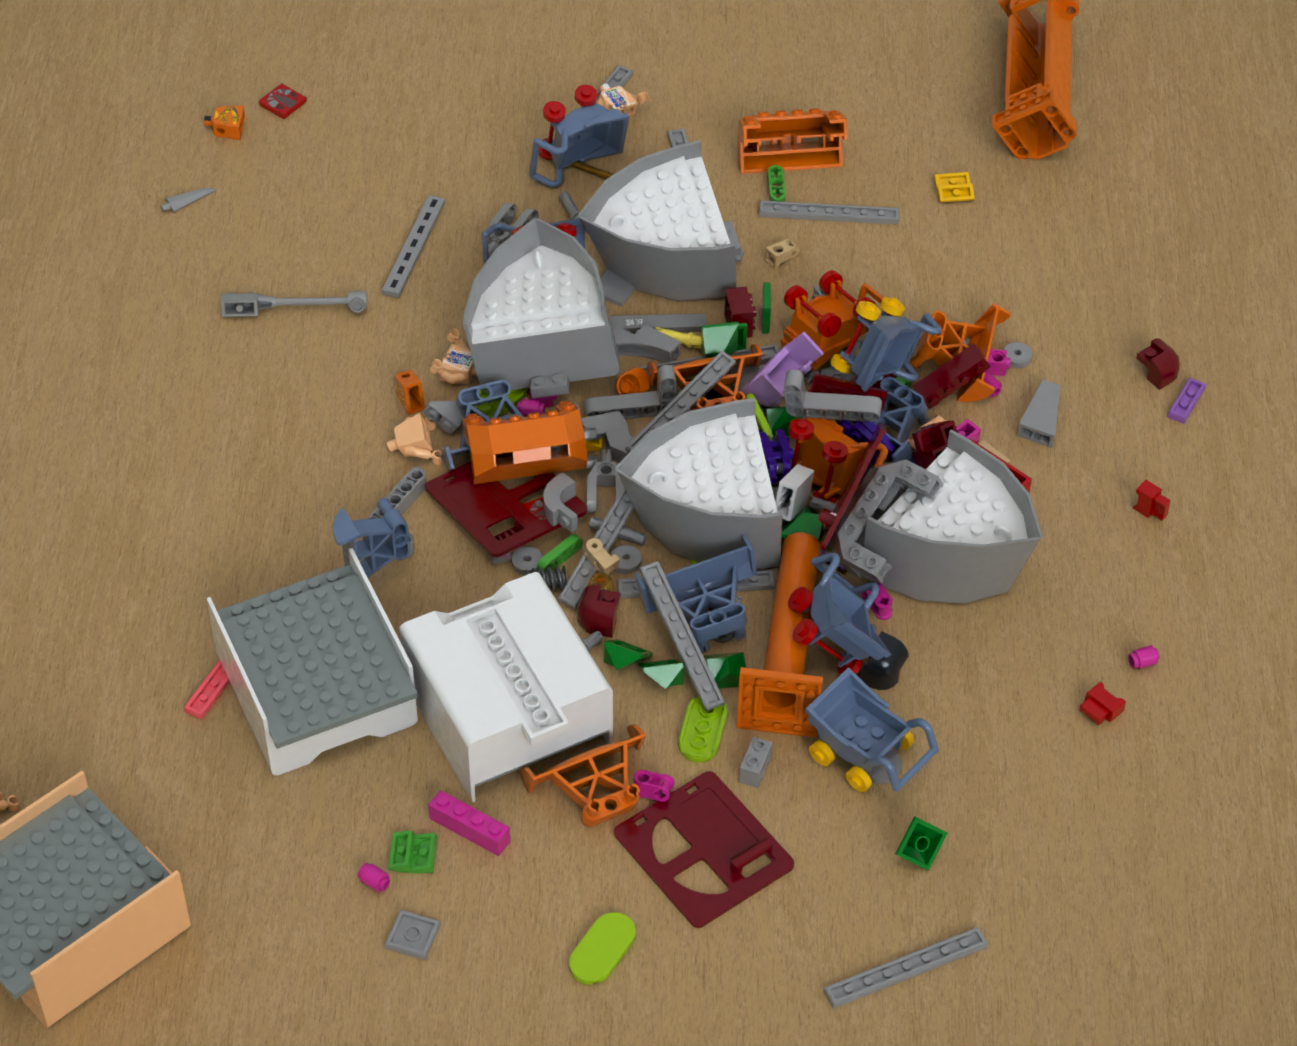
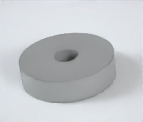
[1004,342,1033,368]
[611,545,642,574]
[512,547,543,575]

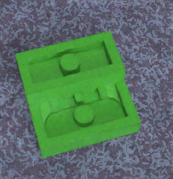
[388,830,438,873]

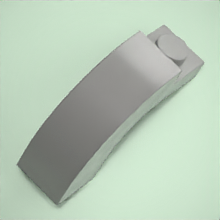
[544,472,578,532]

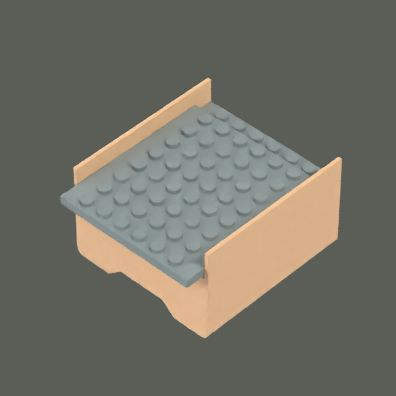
[0,771,191,1028]

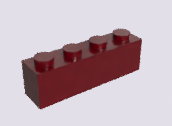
[913,343,991,409]

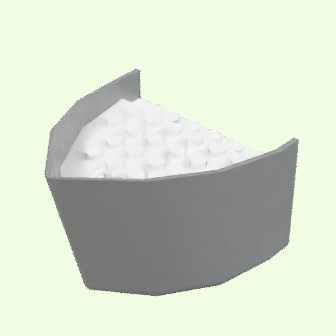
[578,140,741,301]
[463,218,620,398]
[616,398,787,569]
[861,430,1042,604]

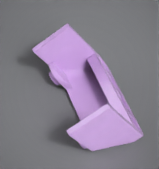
[740,332,824,408]

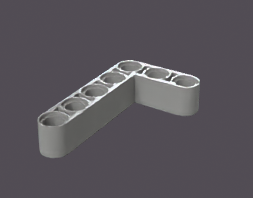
[584,365,677,419]
[784,369,882,422]
[367,467,426,558]

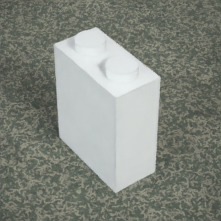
[775,464,815,521]

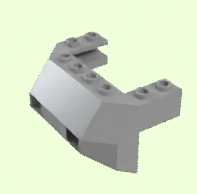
[830,459,944,583]

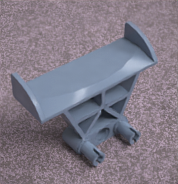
[873,377,930,464]
[442,380,523,470]
[333,498,410,578]
[634,534,757,653]

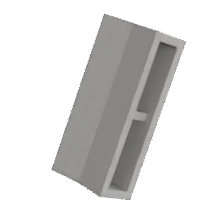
[581,411,629,442]

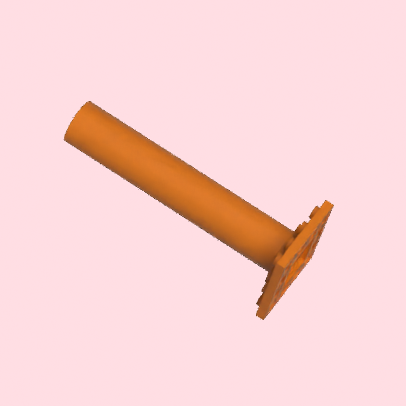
[736,532,823,738]

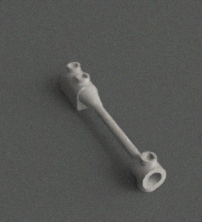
[221,290,368,317]

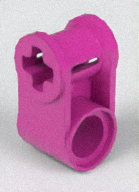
[861,582,893,620]
[634,770,675,802]

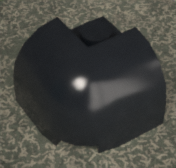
[861,631,909,690]

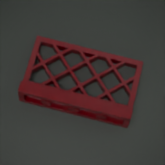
[808,373,888,415]

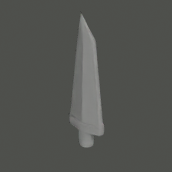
[160,188,217,213]

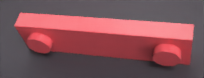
[184,660,230,719]

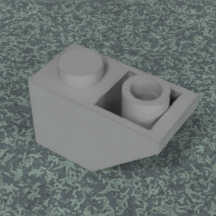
[422,401,465,434]
[605,428,634,462]

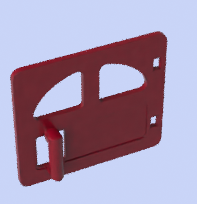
[818,422,886,551]
[425,452,587,557]
[614,771,794,928]

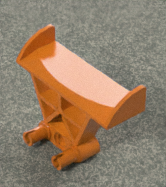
[910,303,1011,402]
[647,344,763,410]
[519,724,646,827]

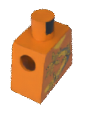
[204,105,245,140]
[394,370,425,415]

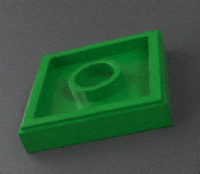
[762,282,771,334]

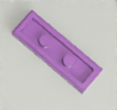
[1167,378,1206,424]

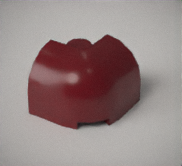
[1136,338,1180,390]
[912,420,958,469]
[578,584,621,638]

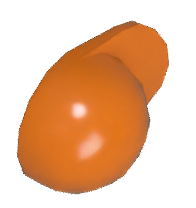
[615,367,650,395]

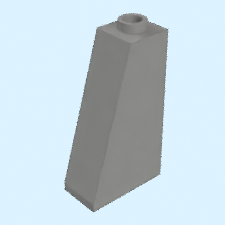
[1017,379,1060,448]

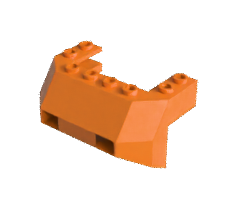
[738,108,848,174]
[462,401,588,484]

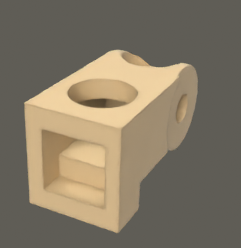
[764,239,800,270]
[584,538,620,577]

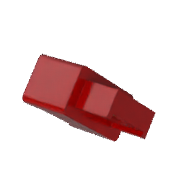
[1133,480,1171,521]
[1079,682,1126,726]

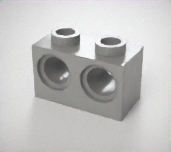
[739,736,773,788]

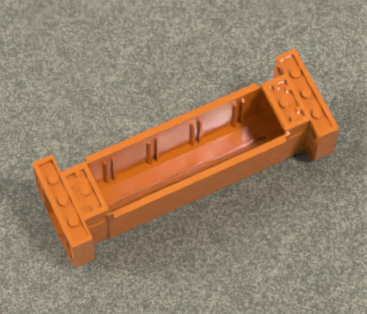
[992,0,1079,160]

